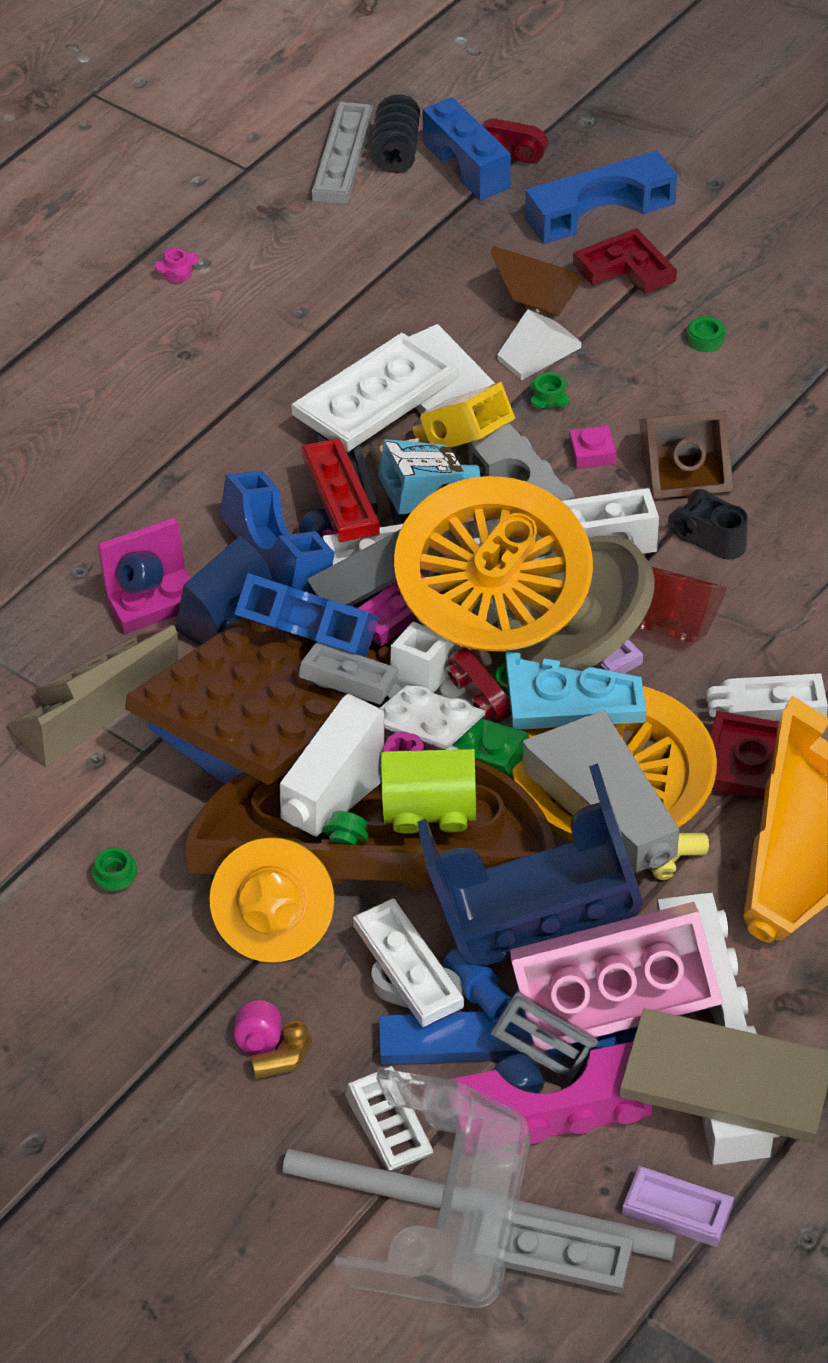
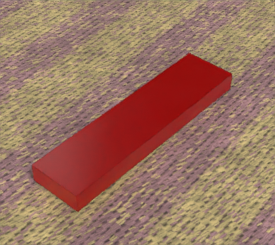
[301,439,380,543]

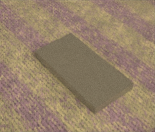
[620,1008,828,1143]

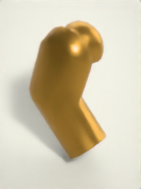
[251,1021,312,1079]

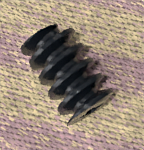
[370,94,420,173]

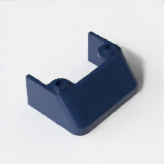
[417,763,642,966]

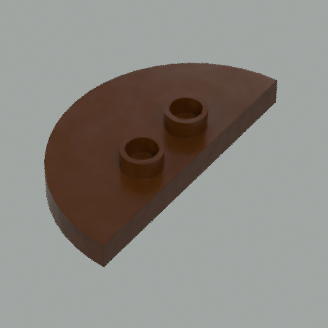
[185,759,555,889]

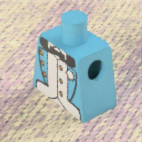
[378,440,480,514]

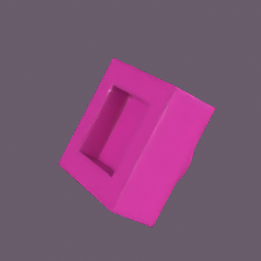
[569,425,616,469]

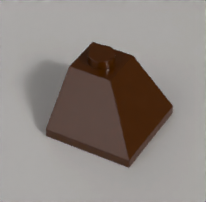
[491,246,583,317]

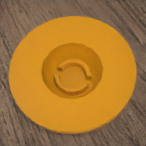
[210,837,335,962]

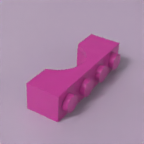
[448,1042,652,1155]

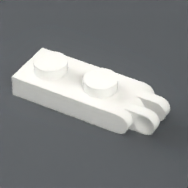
[706,674,828,721]

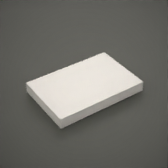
[409,324,495,413]

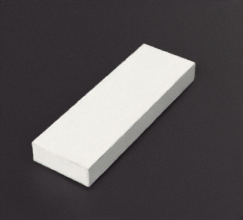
[353,898,464,1027]

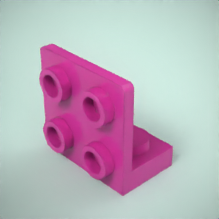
[98,518,191,635]

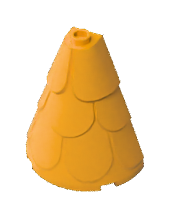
[743,696,828,943]

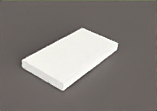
[292,332,458,452]

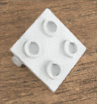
[379,685,486,751]

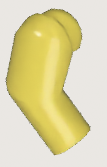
[648,833,709,880]

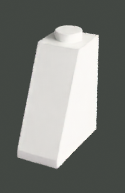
[280,694,384,837]

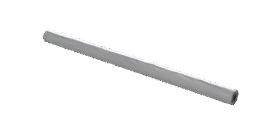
[283,1149,677,1261]

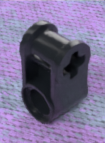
[668,489,748,559]

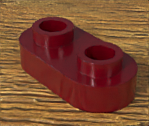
[482,118,548,163]
[446,647,511,723]

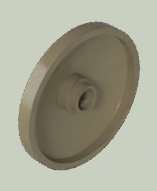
[497,536,655,671]

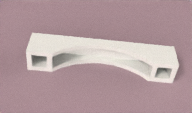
[657,893,780,1165]

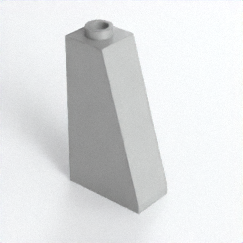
[523,710,679,873]

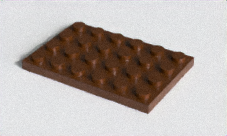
[125,617,391,785]

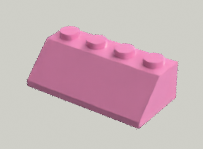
[510,901,723,1051]

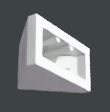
[497,310,581,381]

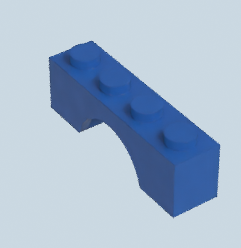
[525,150,677,244]
[220,470,335,594]

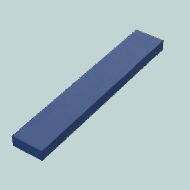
[379,1010,638,1065]

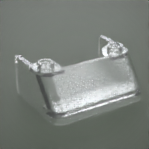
[334,1069,531,1308]

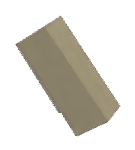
[7,625,179,768]

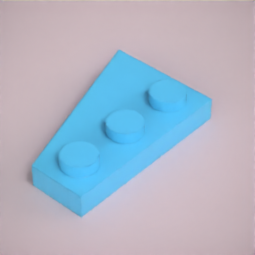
[505,651,646,729]

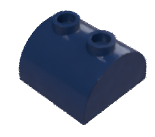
[176,536,273,646]

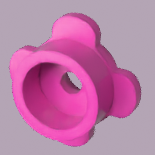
[155,248,198,283]

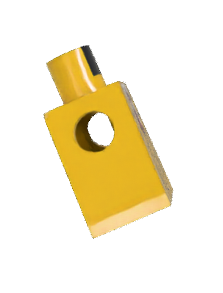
[413,381,515,447]

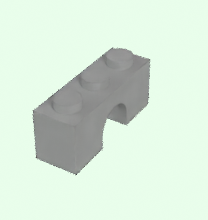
[468,423,575,501]

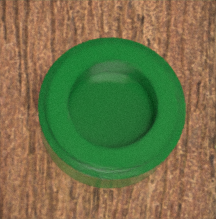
[687,316,726,352]

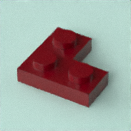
[573,228,677,294]

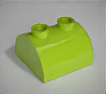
[381,749,476,834]

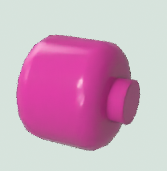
[233,1000,282,1054]

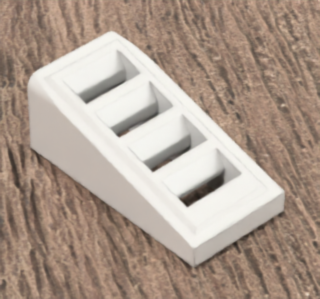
[345,1066,434,1172]

